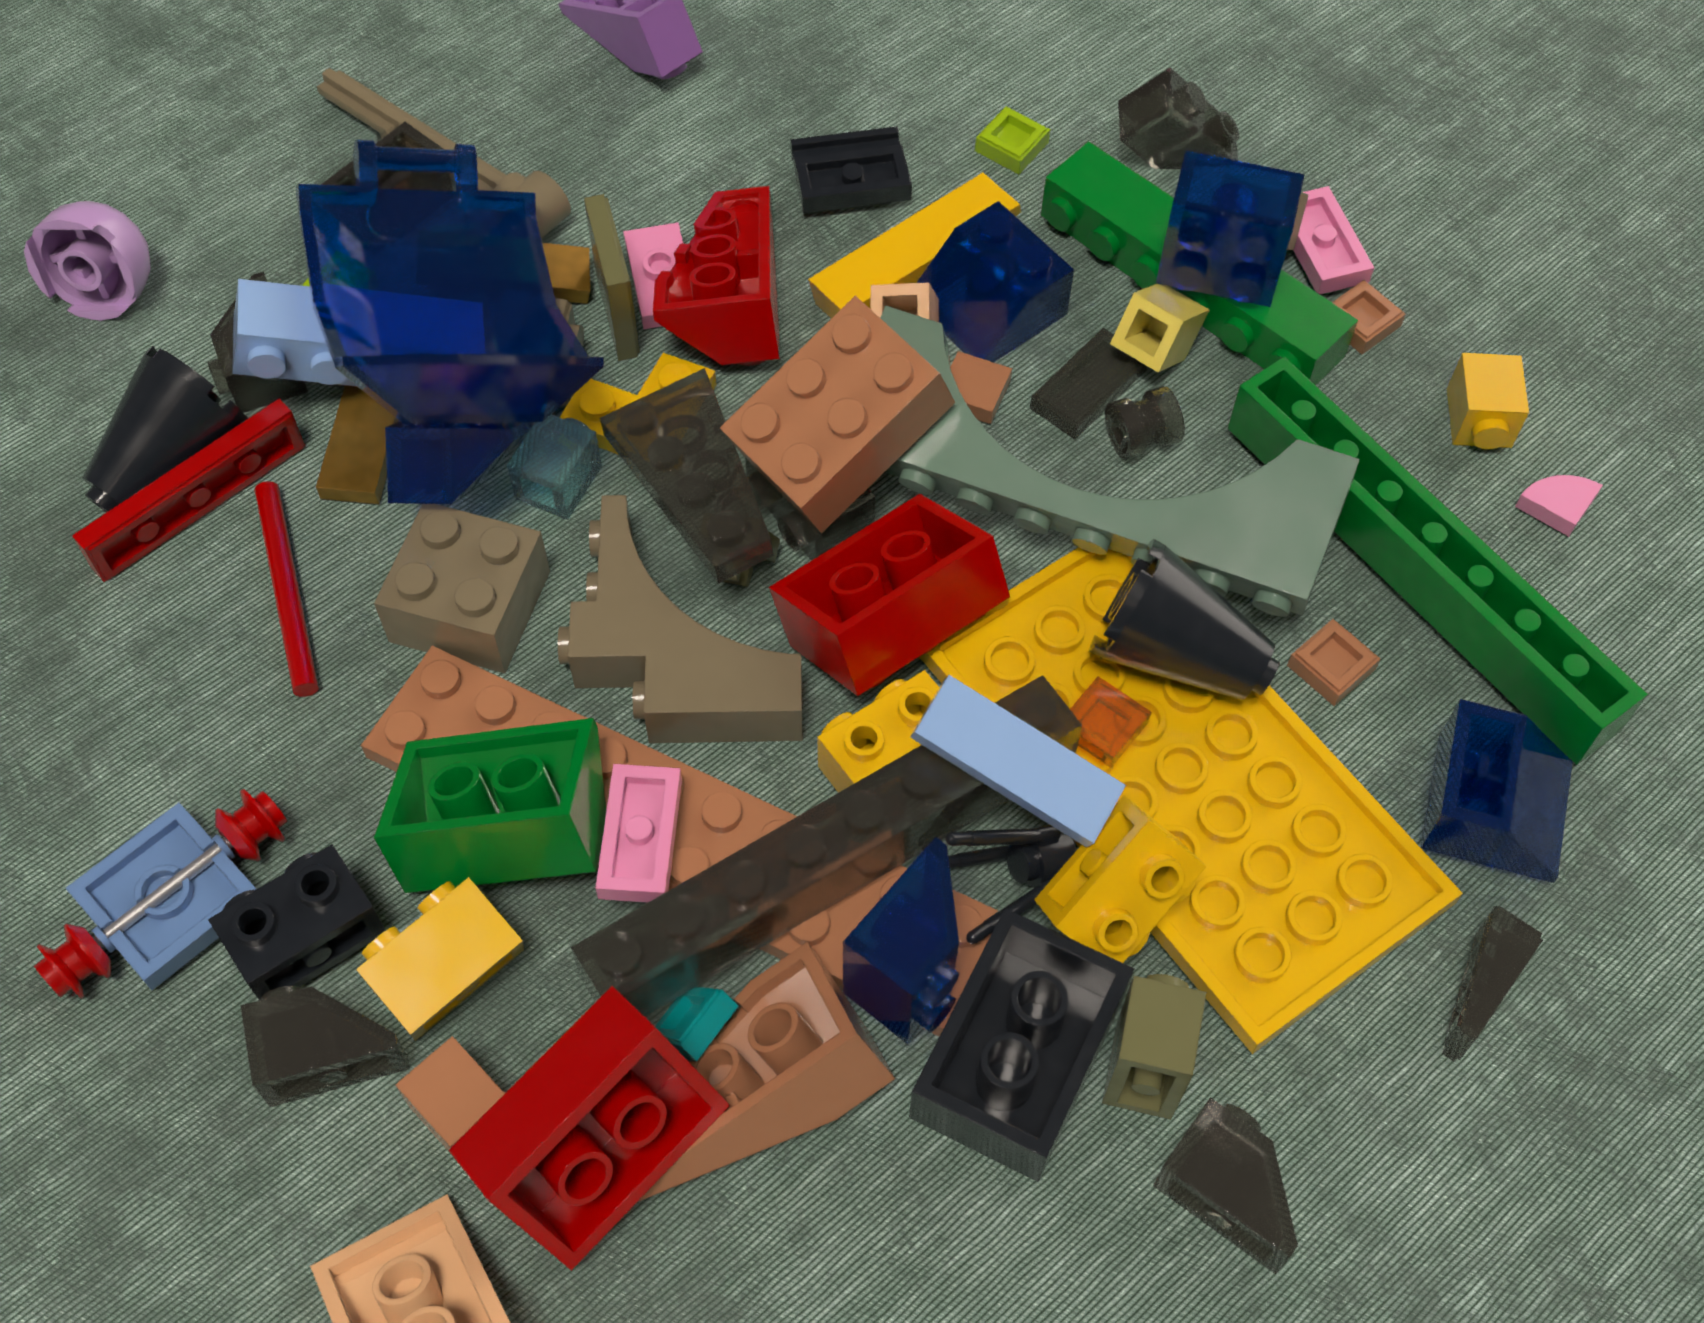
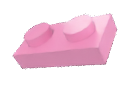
[1293,186,1374,294]
[595,764,682,904]

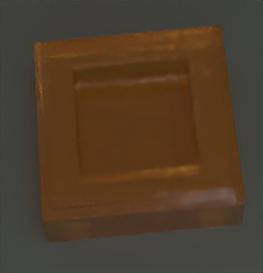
[1058,676,1152,768]

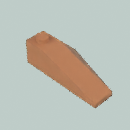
[638,942,895,1202]

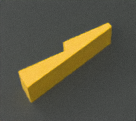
[808,172,1021,319]

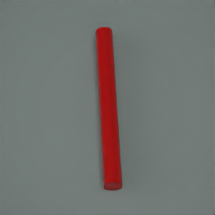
[254,481,319,697]

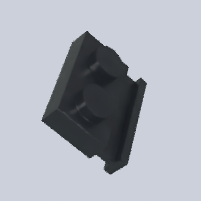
[790,126,912,213]

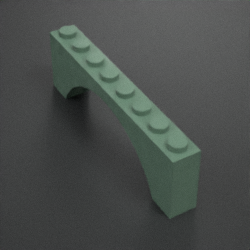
[881,306,1360,617]

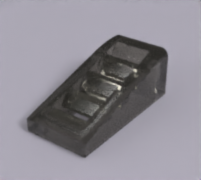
[1442,906,1543,1062]

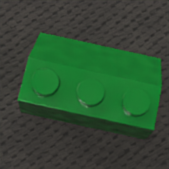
[374,718,606,893]

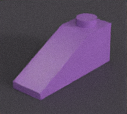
[558,0,702,79]

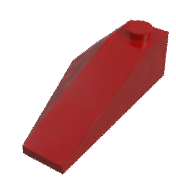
[652,186,780,366]

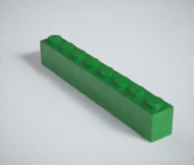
[1227,357,1648,765]

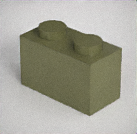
[1102,974,1206,1120]

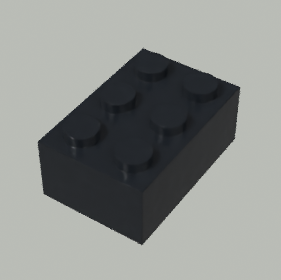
[909,908,1135,1182]

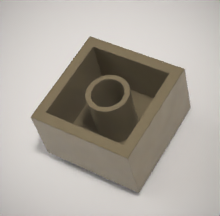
[374,501,550,673]

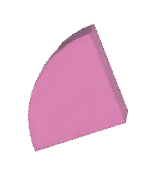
[1515,475,1603,537]

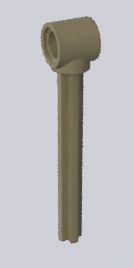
[317,68,571,242]

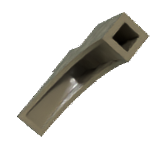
[558,495,803,743]

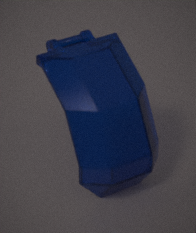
[296,139,604,424]

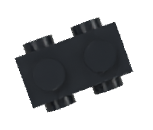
[208,844,386,1009]

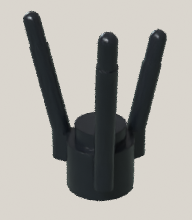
[932,825,1076,944]

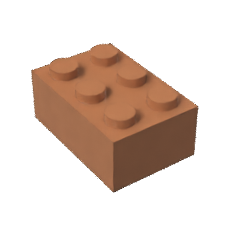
[720,295,956,534]

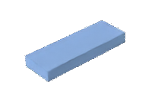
[910,675,1126,847]

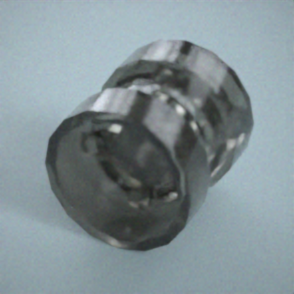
[1105,386,1185,460]

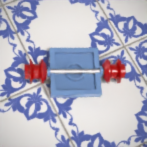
[34,789,288,999]

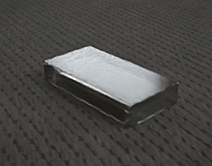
[1030,327,1147,440]

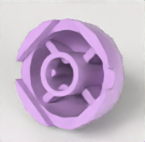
[24,201,151,321]

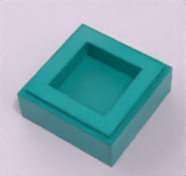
[655,986,738,1062]

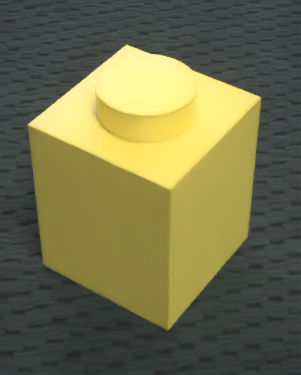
[1110,282,1209,373]

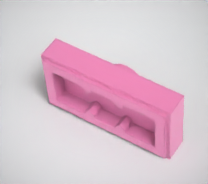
[623,222,683,329]

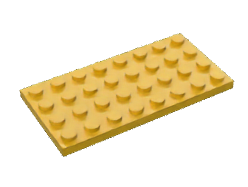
[920,547,1463,1054]

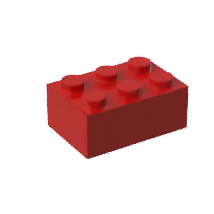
[769,494,1010,696]
[448,986,730,1271]

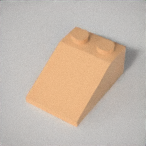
[310,1194,510,1323]

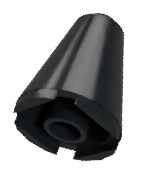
[82,346,249,513]
[1089,539,1280,700]

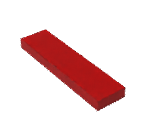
[72,398,305,582]

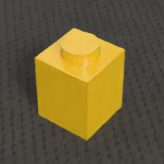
[1447,353,1529,449]

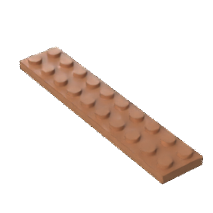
[361,646,998,1037]

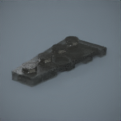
[599,368,774,584]

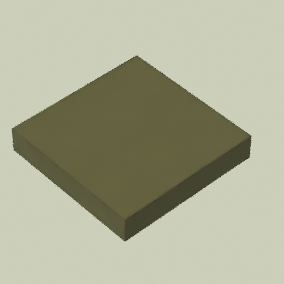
[584,194,640,361]

